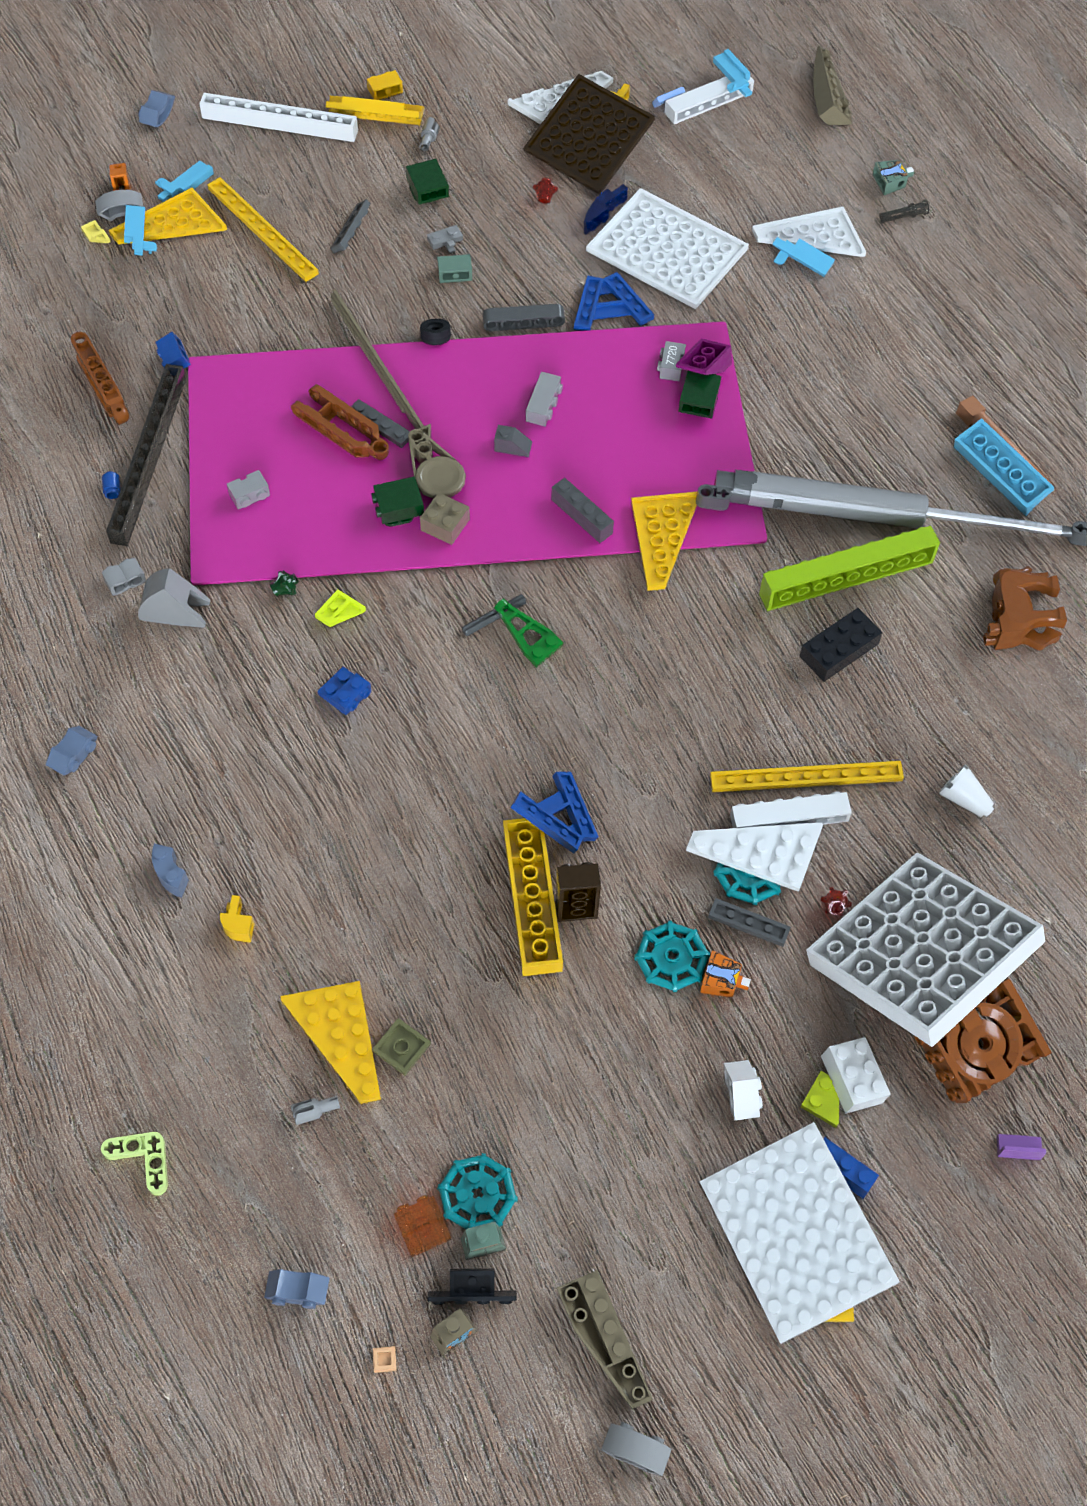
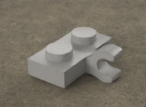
[427,225,463,253]

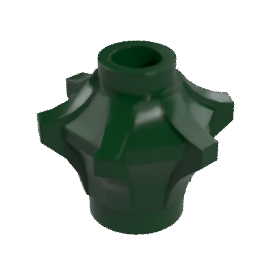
[270,570,299,597]

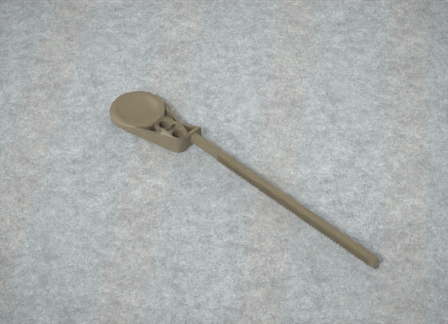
[331,289,466,499]

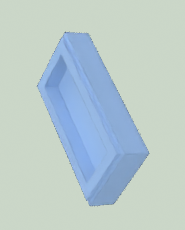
[652,87,685,108]

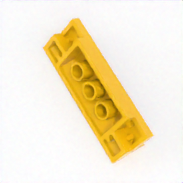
[326,95,424,125]

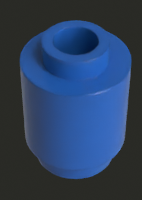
[102,471,121,499]

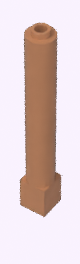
[956,395,1052,484]

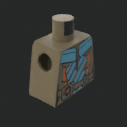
[430,1308,478,1356]

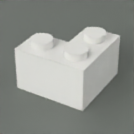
[724,1060,763,1120]

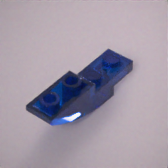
[584,184,628,235]

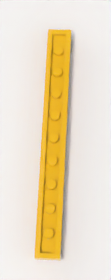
[207,177,319,282]
[710,761,904,792]

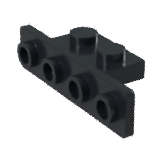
[427,1268,517,1305]

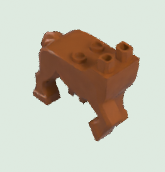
[983,566,1067,651]

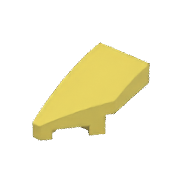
[81,220,110,243]

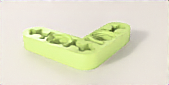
[101,1132,168,1195]

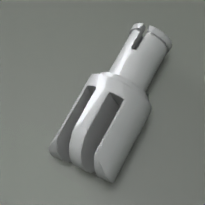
[419,117,440,151]
[290,1095,340,1125]

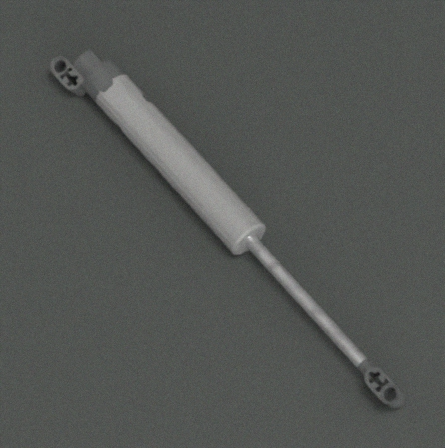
[696,469,1087,546]

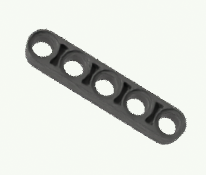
[482,304,565,331]

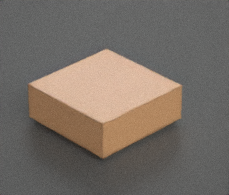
[373,1346,397,1373]

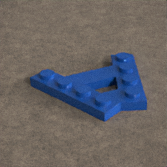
[574,272,654,331]
[510,772,599,854]

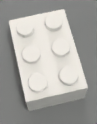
[821,1037,891,1114]

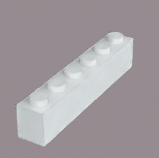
[664,76,754,124]
[730,792,852,828]

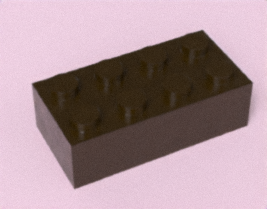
[555,862,601,922]

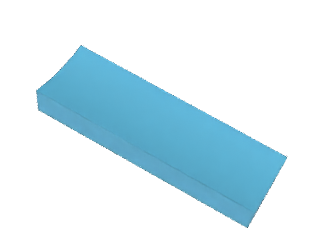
[954,418,1054,516]

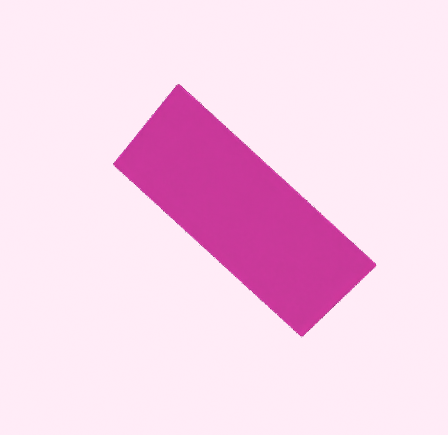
[188,322,767,585]

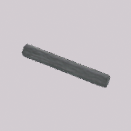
[462,594,526,636]

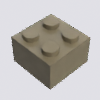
[420,492,470,545]

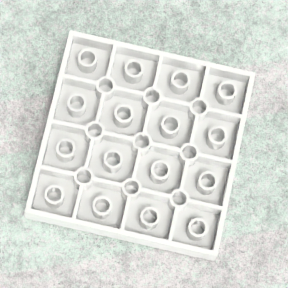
[806,853,1045,1047]

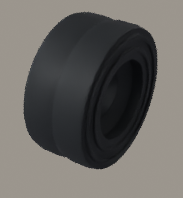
[420,319,451,345]

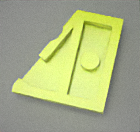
[315,589,366,627]
[801,1071,839,1128]

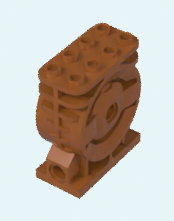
[914,978,1052,1103]

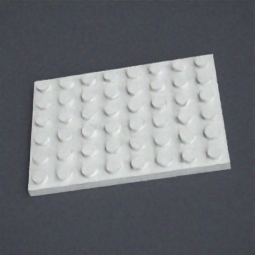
[586,188,749,309]
[700,1122,900,1344]

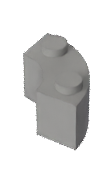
[95,189,143,221]
[601,1422,672,1476]

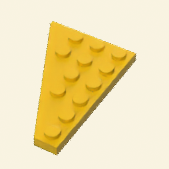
[109,188,227,245]
[631,491,698,591]
[280,981,381,1104]

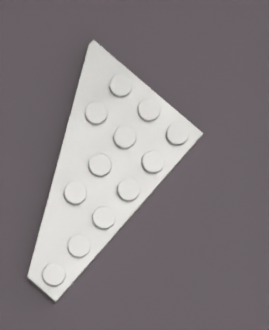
[508,71,613,125]
[752,207,866,257]
[686,822,823,892]

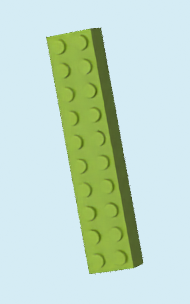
[759,526,940,611]

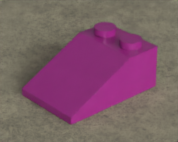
[676,338,732,375]

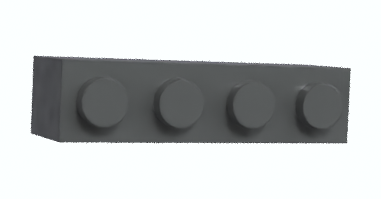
[551,478,614,543]

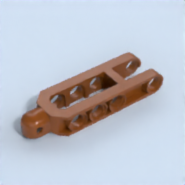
[71,332,129,425]
[291,384,389,460]

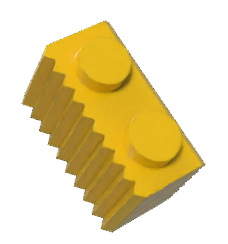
[367,70,403,100]

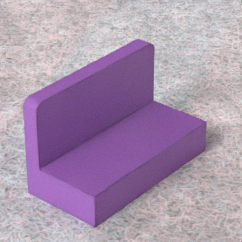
[997,1134,1046,1160]

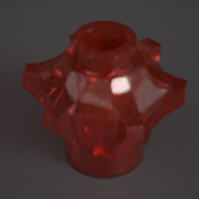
[533,178,558,204]
[820,887,852,916]

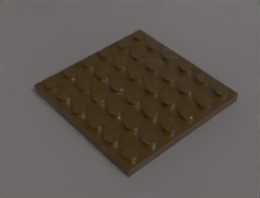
[524,74,655,195]

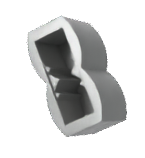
[102,558,146,595]

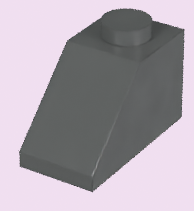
[494,425,532,457]

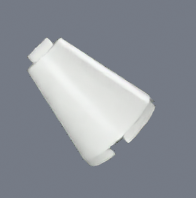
[939,764,994,817]

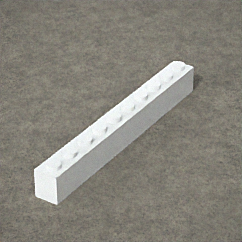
[200,93,358,142]

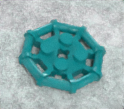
[713,862,781,905]
[634,920,710,992]
[437,1153,518,1229]

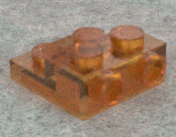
[394,1195,452,1258]

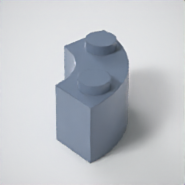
[138,90,175,127]
[46,726,98,775]
[152,843,189,898]
[264,1269,330,1309]

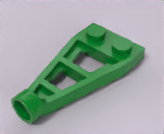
[494,598,564,668]

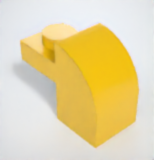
[220,895,255,942]

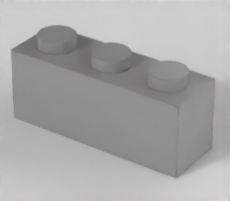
[526,372,563,427]

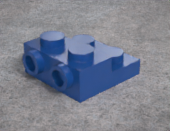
[318,666,371,715]

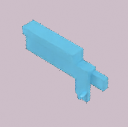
[713,49,752,97]
[155,160,214,202]
[124,205,157,256]
[772,237,835,277]

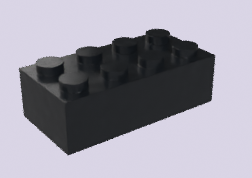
[799,608,883,682]

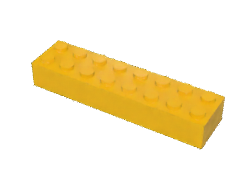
[503,818,563,976]

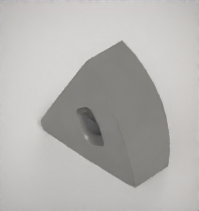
[138,568,210,628]

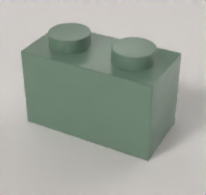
[437,254,472,283]

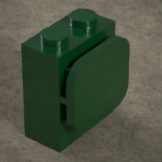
[406,159,449,205]
[678,370,722,419]
[371,476,424,527]

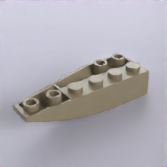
[813,45,853,125]
[556,1270,653,1409]

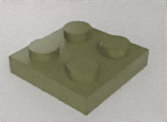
[372,1018,431,1076]

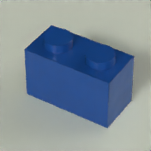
[155,332,191,375]

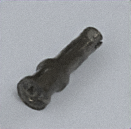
[879,200,929,223]

